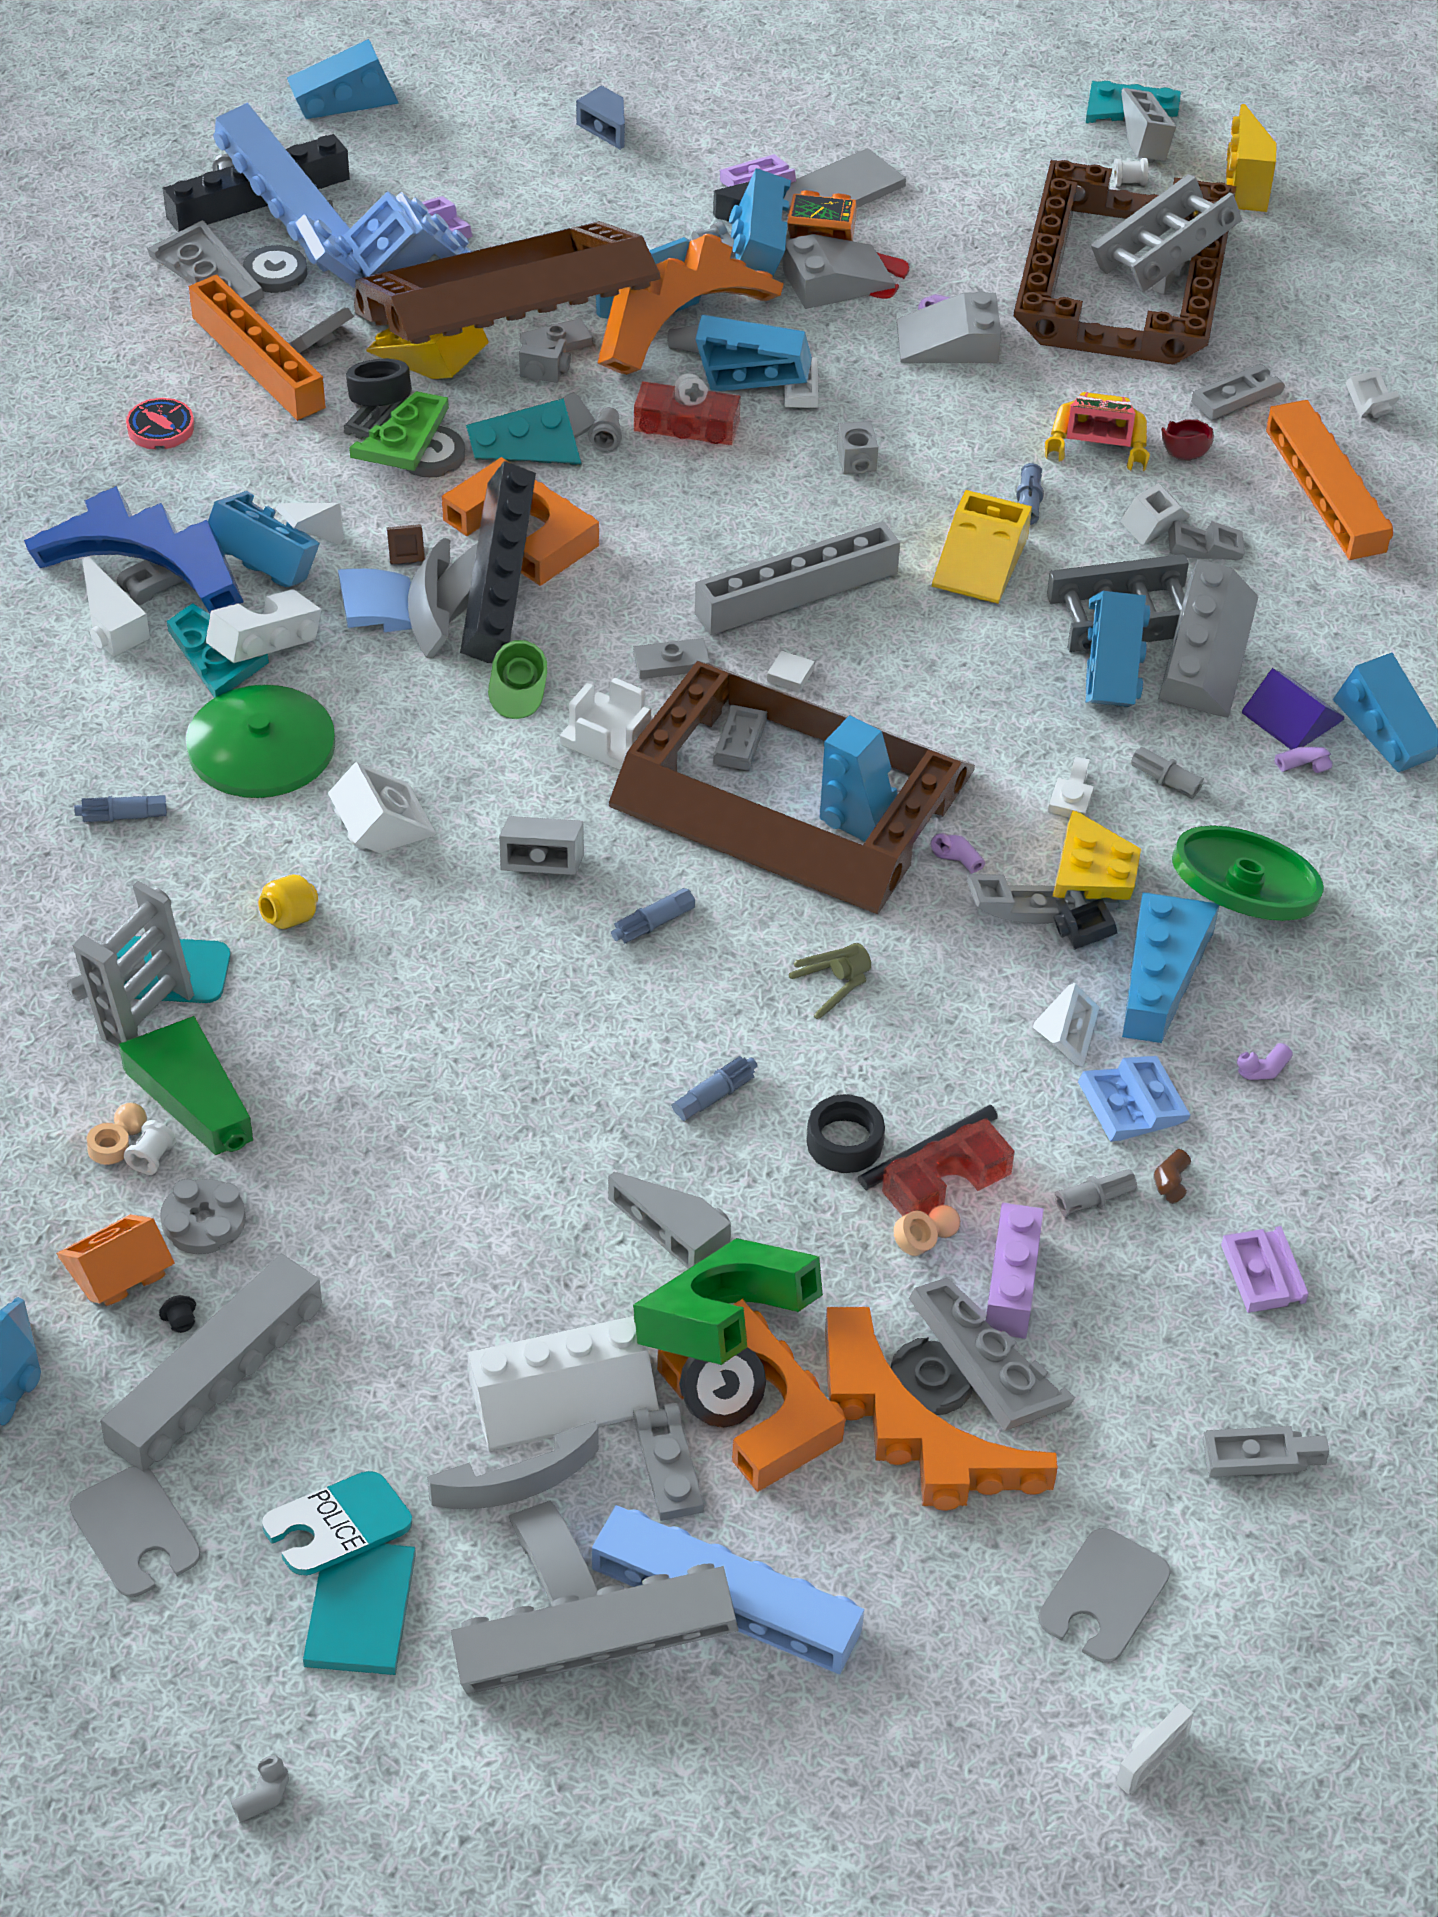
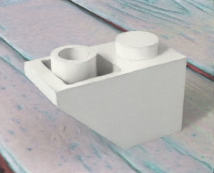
[1120,483,1190,546]

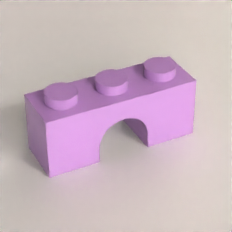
[985,1203,1044,1339]

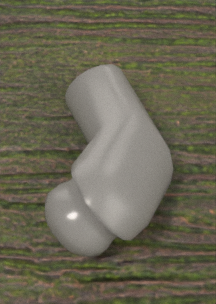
[231,1756,289,1823]

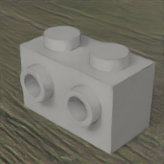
[499,816,584,875]

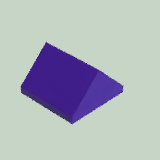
[1242,668,1345,750]

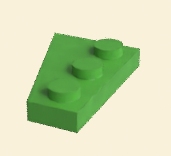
[349,391,449,471]

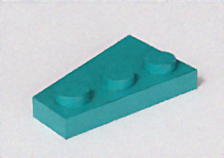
[1085,80,1181,123]
[167,603,269,698]

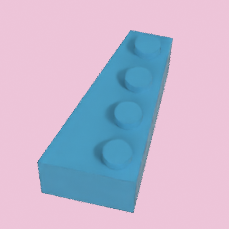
[1122,892,1220,1043]

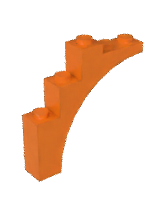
[597,234,784,375]
[825,1307,1058,1511]

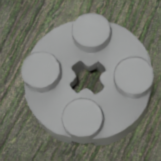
[160,1178,246,1254]

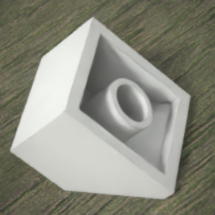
[328,762,436,853]

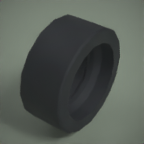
[346,358,412,406]
[806,1094,885,1173]

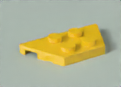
[1053,810,1141,900]

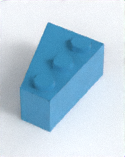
[695,315,812,391]
[208,491,320,587]
[1332,652,1438,773]
[819,715,898,842]

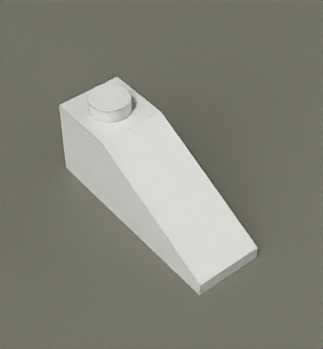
[82,557,150,657]

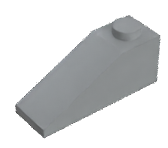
[1121,88,1176,163]
[608,1172,731,1269]

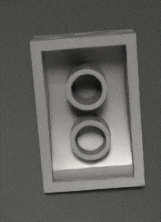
[783,234,895,309]
[896,291,1001,363]

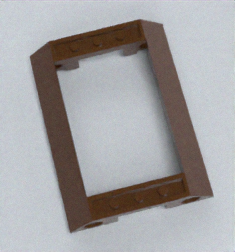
[1013,160,1237,365]
[354,221,661,344]
[609,661,975,915]

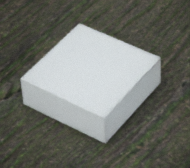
[767,651,814,693]

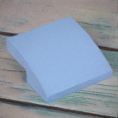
[343,191,417,276]
[338,568,412,632]
[1078,1056,1190,1142]

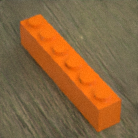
[188,274,326,421]
[1266,400,1393,560]

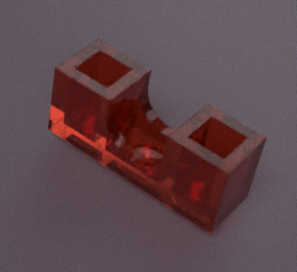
[634,381,741,445]
[882,1118,1015,1217]

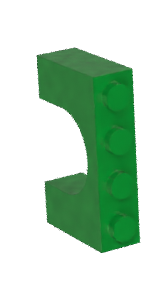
[633,1238,823,1365]

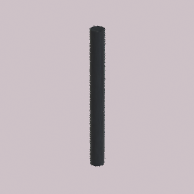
[858,1105,998,1190]

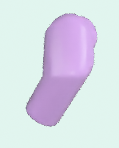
[1237,1043,1293,1080]

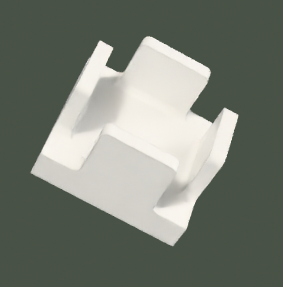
[560,678,655,770]

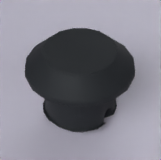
[159,1295,196,1333]

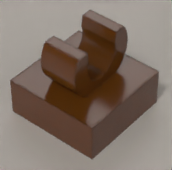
[386,524,425,564]

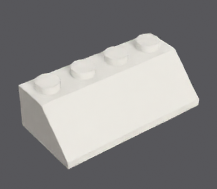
[468,1316,659,1451]

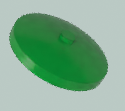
[186,685,335,798]
[1172,825,1324,921]

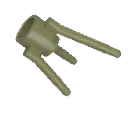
[789,943,871,1019]

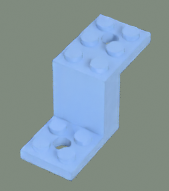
[296,192,472,288]

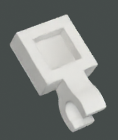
[1048,756,1094,818]

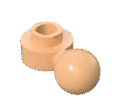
[87,1103,147,1165]
[894,1205,961,1256]

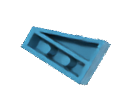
[287,39,399,119]
[729,168,791,277]
[1085,591,1150,707]

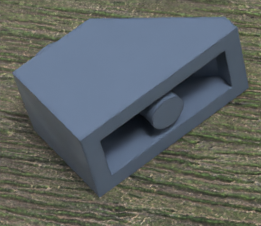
[576,85,625,150]

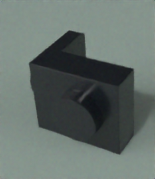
[1053,898,1118,950]

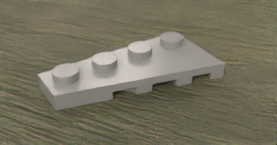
[147,220,265,305]
[909,1277,1076,1431]

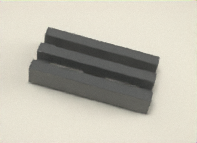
[344,398,407,440]

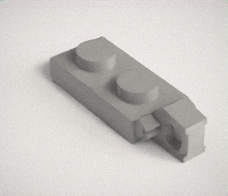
[1203,1426,1329,1477]

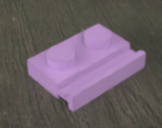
[720,154,796,187]
[1221,1226,1309,1313]

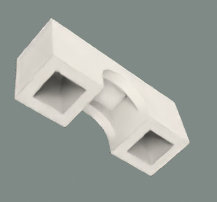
[206,589,322,663]

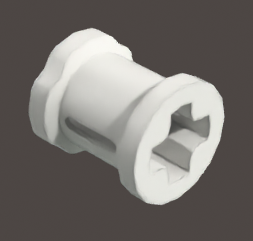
[1113,158,1148,187]
[673,373,709,408]
[124,1120,176,1175]

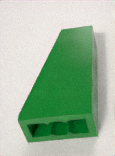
[119,1016,254,1156]

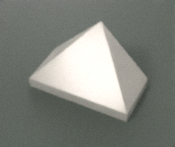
[276,503,344,544]
[1033,983,1099,1066]

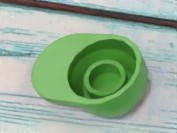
[488,640,548,719]

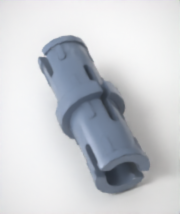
[1016,463,1044,525]

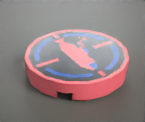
[126,398,194,449]

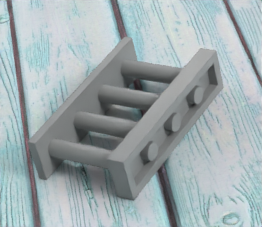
[1091,174,1242,293]
[72,881,194,1051]

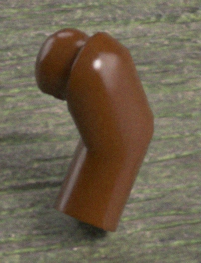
[1153,1149,1191,1204]

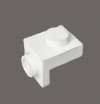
[1345,370,1400,418]

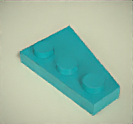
[466,398,582,465]

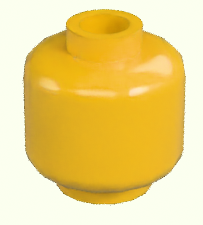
[258,874,318,929]

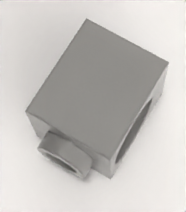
[837,421,878,474]

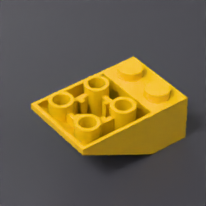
[1226,104,1277,212]
[366,325,489,379]
[931,490,1032,604]

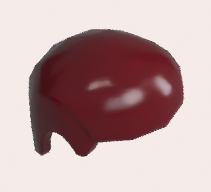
[1161,419,1214,461]

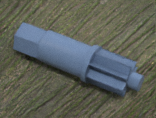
[74,795,167,822]
[611,888,695,944]
[671,1056,758,1121]

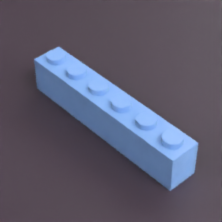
[213,102,350,272]
[592,1505,864,1675]

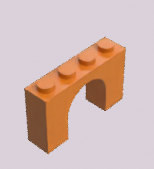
[442,457,599,586]
[657,1299,846,1492]

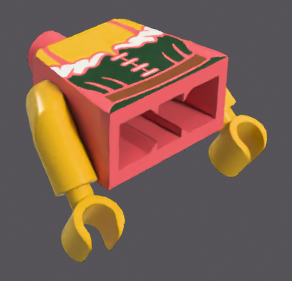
[1045,392,1150,471]

